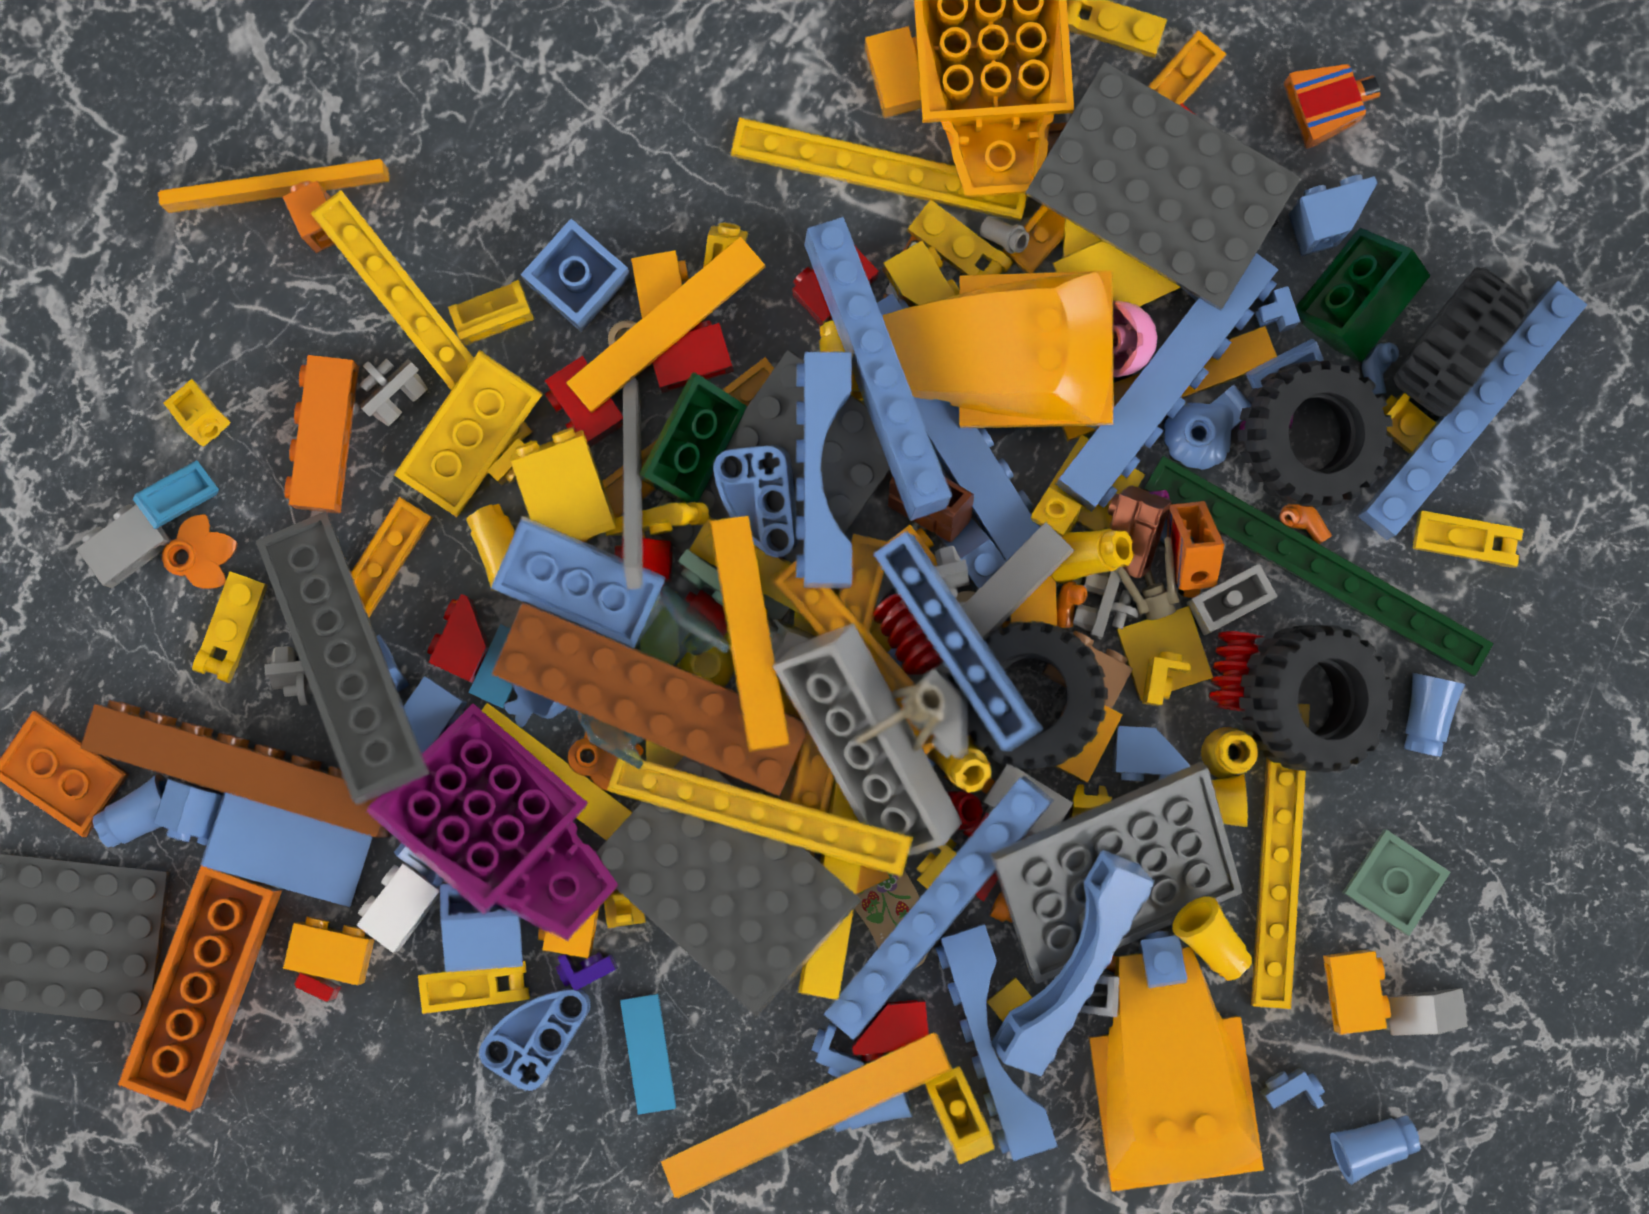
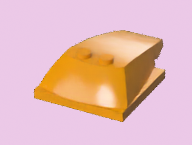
[914,0,1074,197]
[882,271,1114,428]
[1088,946,1264,1192]

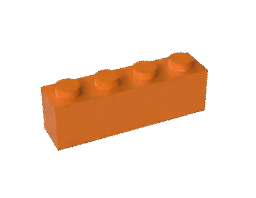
[284,355,359,514]

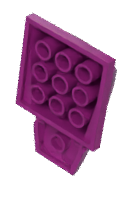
[367,703,618,941]

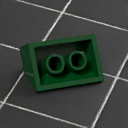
[1296,227,1431,362]
[639,372,747,504]

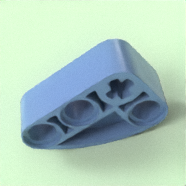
[714,445,799,557]
[479,988,591,1091]

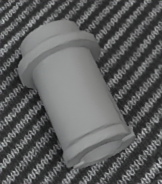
[980,216,1029,254]

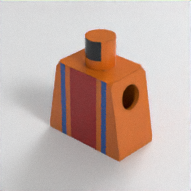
[1284,64,1380,149]
[1166,501,1224,598]

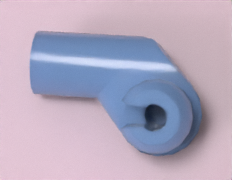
[1362,342,1399,395]

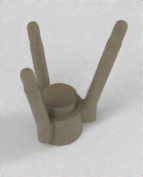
[1116,536,1180,620]
[856,680,945,751]

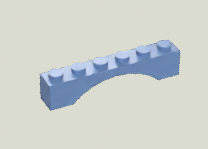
[796,352,852,588]
[991,850,1154,1076]
[935,923,1058,1161]

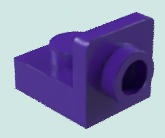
[555,952,619,991]

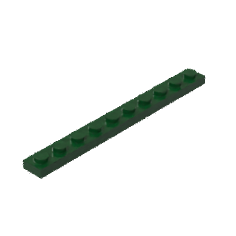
[1143,456,1494,677]

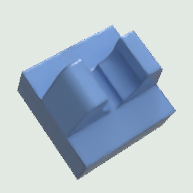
[1255,286,1300,332]

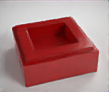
[294,972,342,1002]

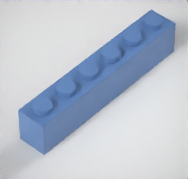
[874,532,1042,751]

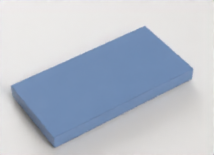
[491,516,665,648]
[201,792,372,907]

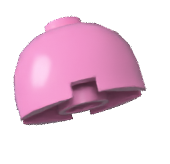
[1113,301,1157,377]

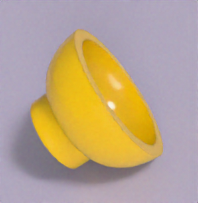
[680,638,734,686]

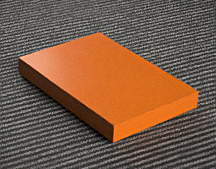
[0,711,129,837]

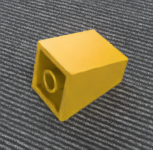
[511,428,616,541]

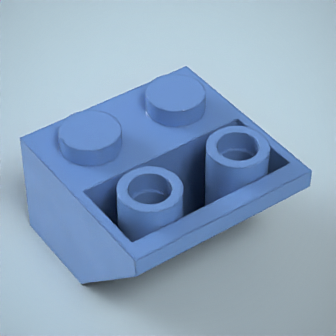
[1289,174,1377,256]
[440,884,523,972]

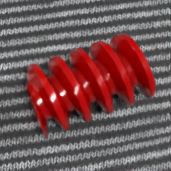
[873,592,944,675]
[1208,631,1265,712]

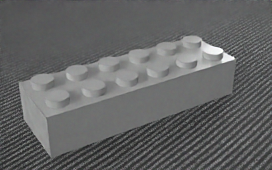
[773,623,962,856]

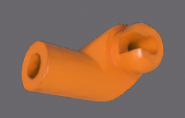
[1279,504,1333,544]
[1056,581,1087,628]

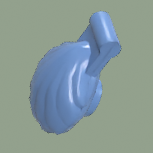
[1164,385,1251,470]

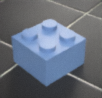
[521,219,631,332]

